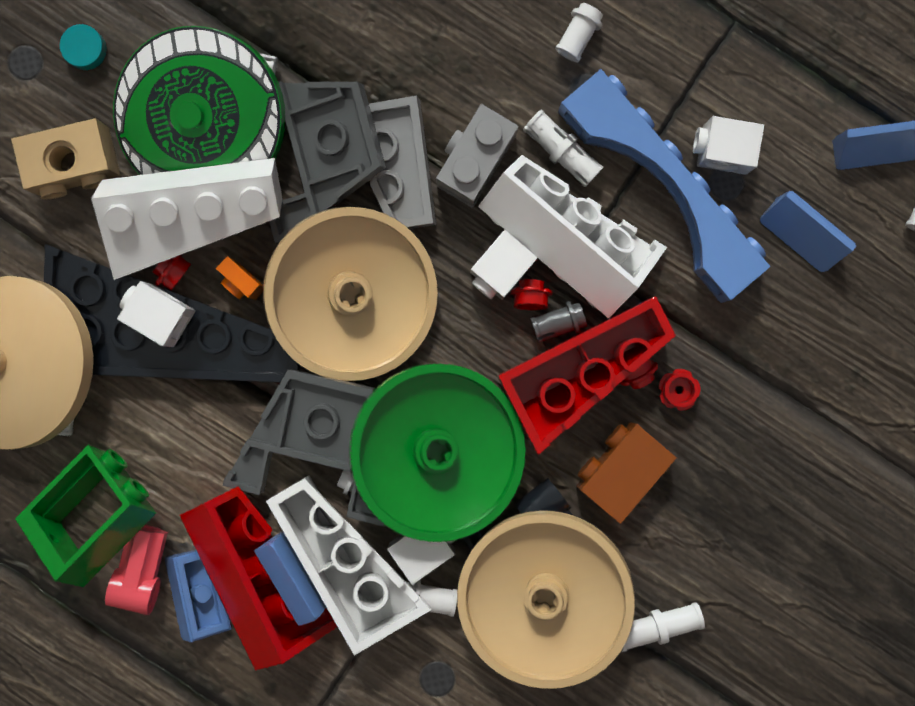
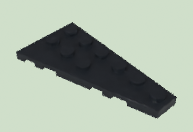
[44,244,300,382]

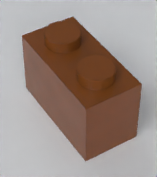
[576,422,677,524]

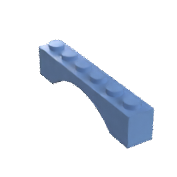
[558,69,771,303]

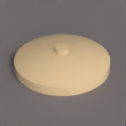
[263,207,438,381]
[0,276,93,449]
[457,511,635,689]

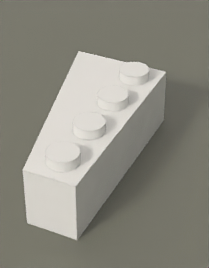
[91,158,282,280]

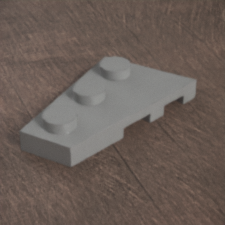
[369,96,436,229]

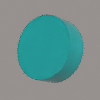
[60,24,107,70]

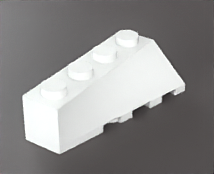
[478,155,667,318]
[266,475,431,655]

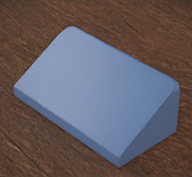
[832,121,915,170]
[760,191,856,272]
[254,530,326,626]
[165,550,231,642]

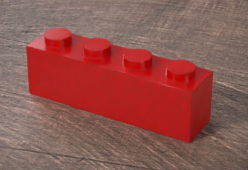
[497,296,676,455]
[179,486,338,671]

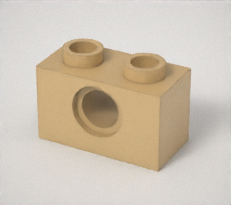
[11,118,121,199]

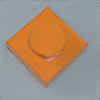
[216,256,263,300]

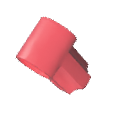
[105,525,168,615]

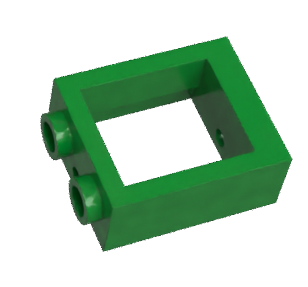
[15,445,156,587]

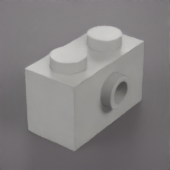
[436,104,519,208]

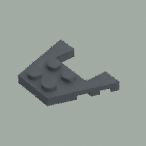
[269,82,386,243]
[223,368,385,527]

